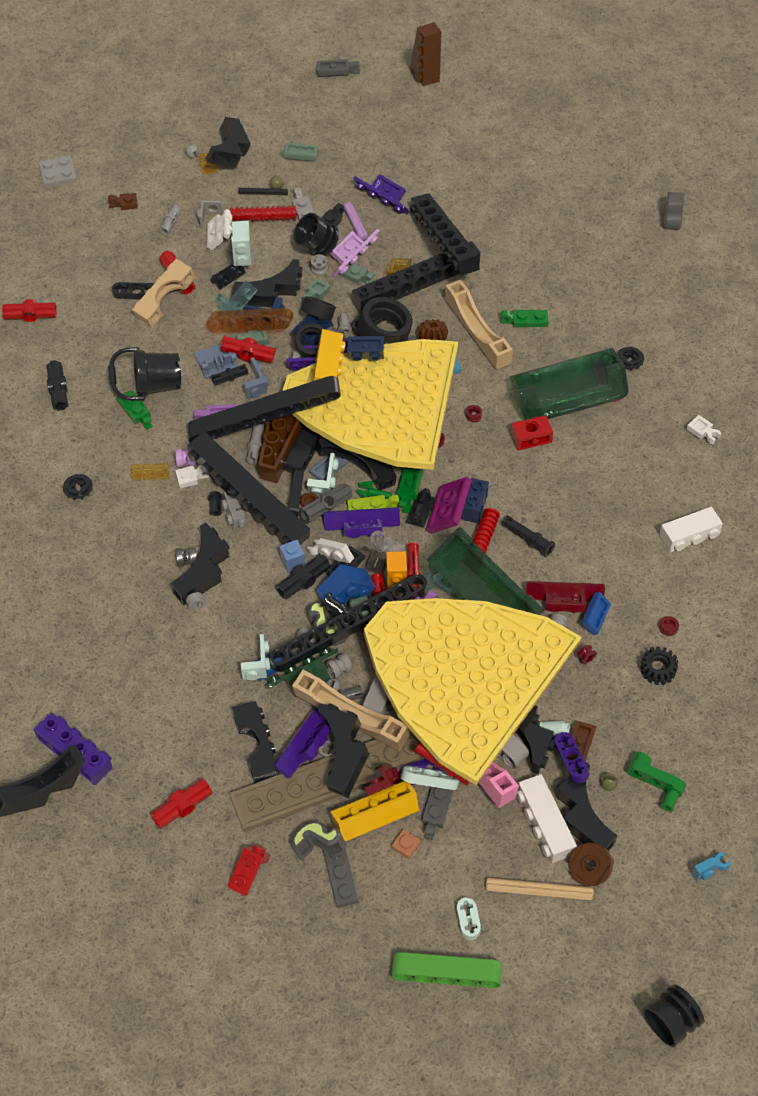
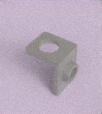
[197,200,222,228]

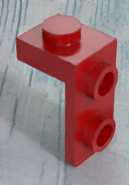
[228,844,271,896]

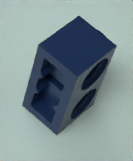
[460,478,489,524]

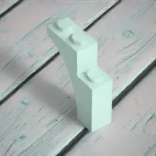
[231,221,251,266]

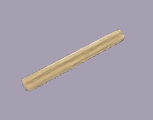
[486,878,594,900]

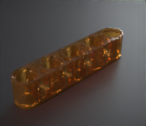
[206,308,294,332]

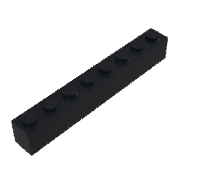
[188,431,310,545]

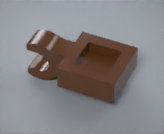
[108,193,138,210]

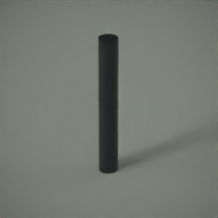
[238,188,288,195]

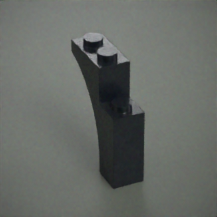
[205,117,251,167]
[232,259,303,308]
[318,437,397,490]
[171,523,230,606]
[318,703,369,798]
[515,705,555,775]
[0,745,85,817]
[556,763,617,851]

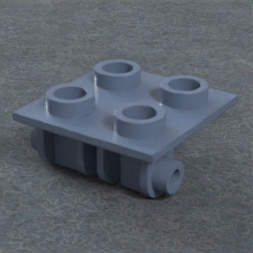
[194,344,238,378]

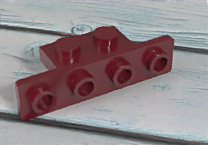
[526,581,605,613]

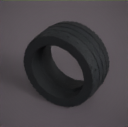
[357,297,413,344]

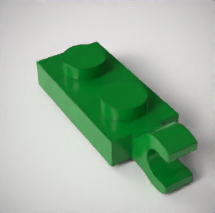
[500,310,549,327]
[116,390,153,430]
[397,467,424,513]

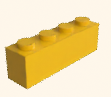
[313,329,345,382]
[331,781,419,841]

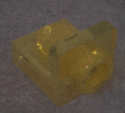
[199,153,218,175]
[387,258,412,275]

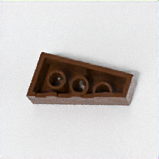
[410,22,441,87]
[258,414,304,483]

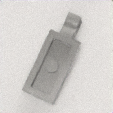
[292,187,315,220]

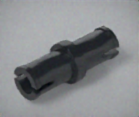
[211,364,248,386]

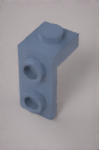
[244,357,269,399]

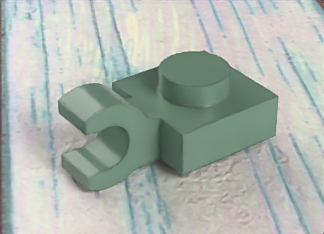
[344,263,375,285]
[303,278,330,300]
[236,327,268,345]

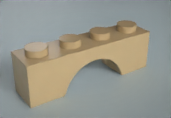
[132,258,196,328]

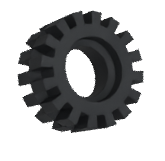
[640,646,678,685]

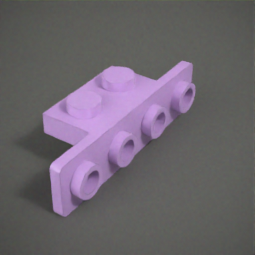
[330,228,380,277]

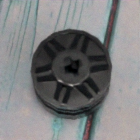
[293,213,339,256]
[643,984,705,1047]

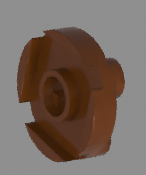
[569,843,614,886]

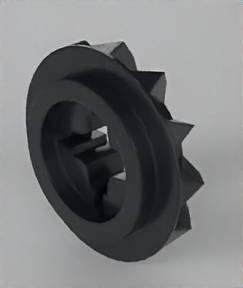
[616,347,645,371]
[63,474,93,501]

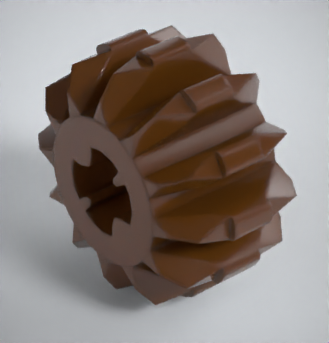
[418,319,448,341]

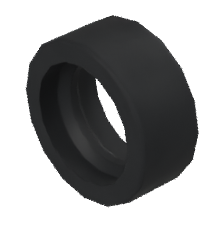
[301,296,336,320]
[295,323,324,358]

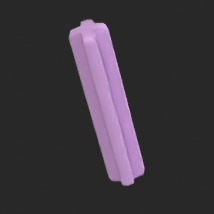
[344,202,368,240]

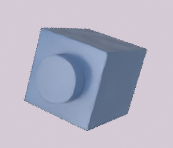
[279,540,305,573]

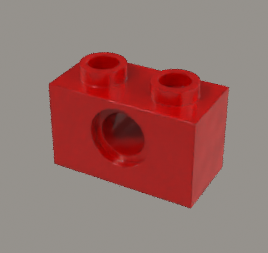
[510,416,553,451]

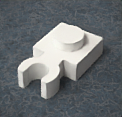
[686,415,722,444]

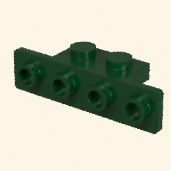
[264,647,339,697]

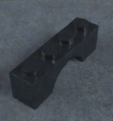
[232,701,280,784]

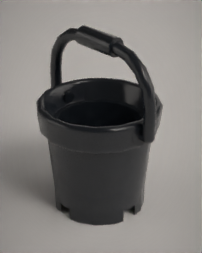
[108,347,181,401]

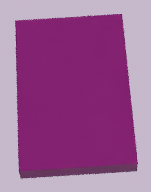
[426,477,472,534]

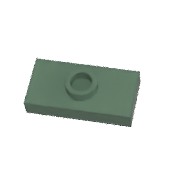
[283,143,318,161]

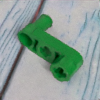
[627,752,686,812]

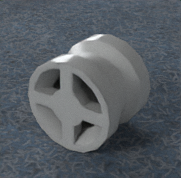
[311,254,328,276]

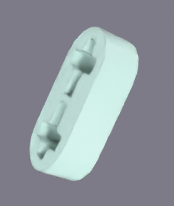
[457,898,481,940]

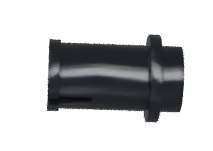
[208,491,223,516]

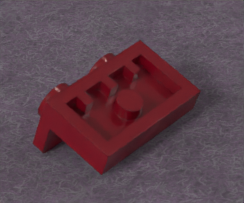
[365,764,400,796]

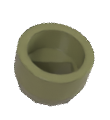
[270,175,284,188]
[600,773,617,791]

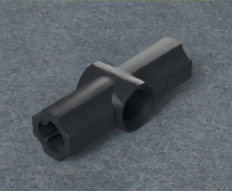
[46,360,69,411]
[276,554,331,600]

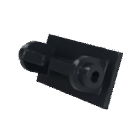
[210,262,246,290]
[406,488,435,528]

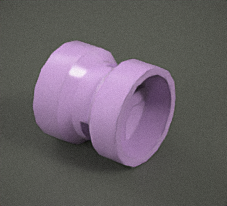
[175,449,196,468]

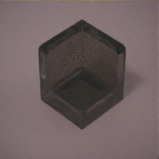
[362,546,386,574]

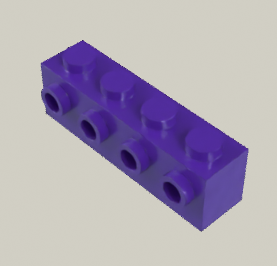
[34,713,113,785]

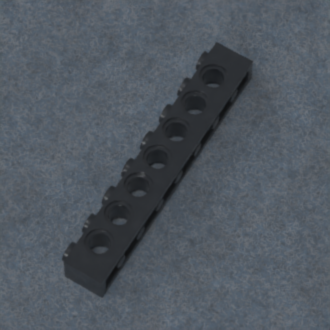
[409,193,480,276]
[352,241,480,313]

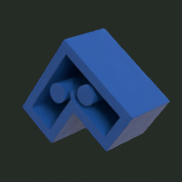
[316,564,376,604]

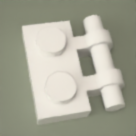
[207,209,232,250]

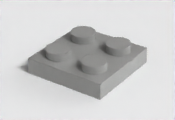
[39,156,77,188]

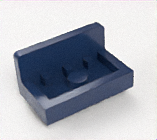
[291,314,334,346]
[347,336,384,361]

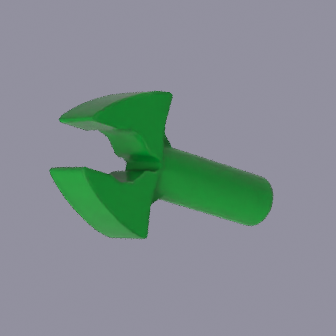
[357,481,392,499]

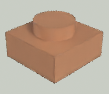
[392,829,421,860]

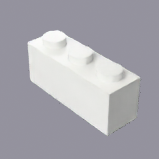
[659,506,723,552]

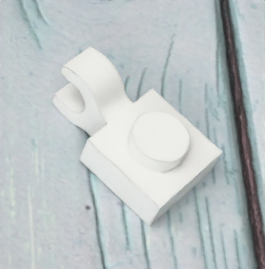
[175,466,210,488]

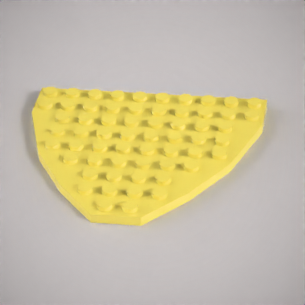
[283,339,458,470]
[363,598,582,785]

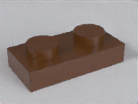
[566,720,596,762]

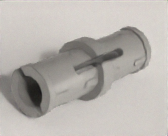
[159,205,181,235]

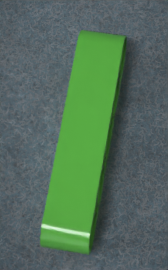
[391,952,502,988]

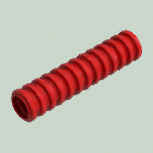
[229,205,297,222]
[462,508,500,576]

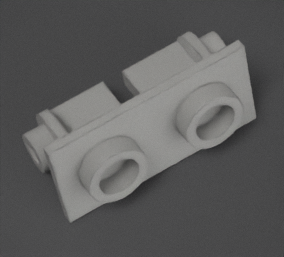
[221,491,247,532]

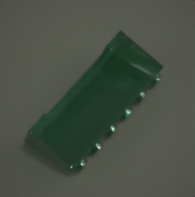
[509,348,629,420]
[426,526,545,616]

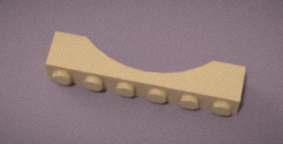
[445,280,513,370]
[292,670,410,752]

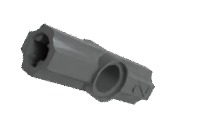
[299,483,353,524]

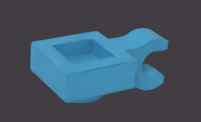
[692,852,731,882]

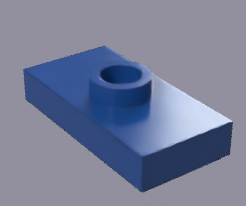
[581,592,611,635]

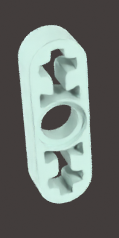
[401,766,460,790]

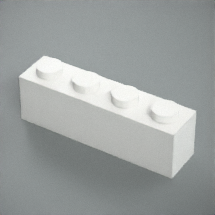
[516,774,577,863]

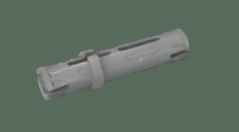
[246,423,265,464]

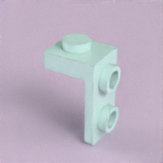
[307,453,339,495]
[241,634,270,681]

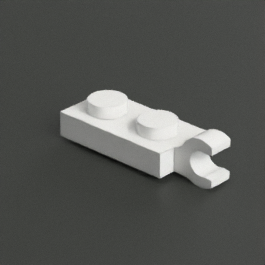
[307,538,354,563]

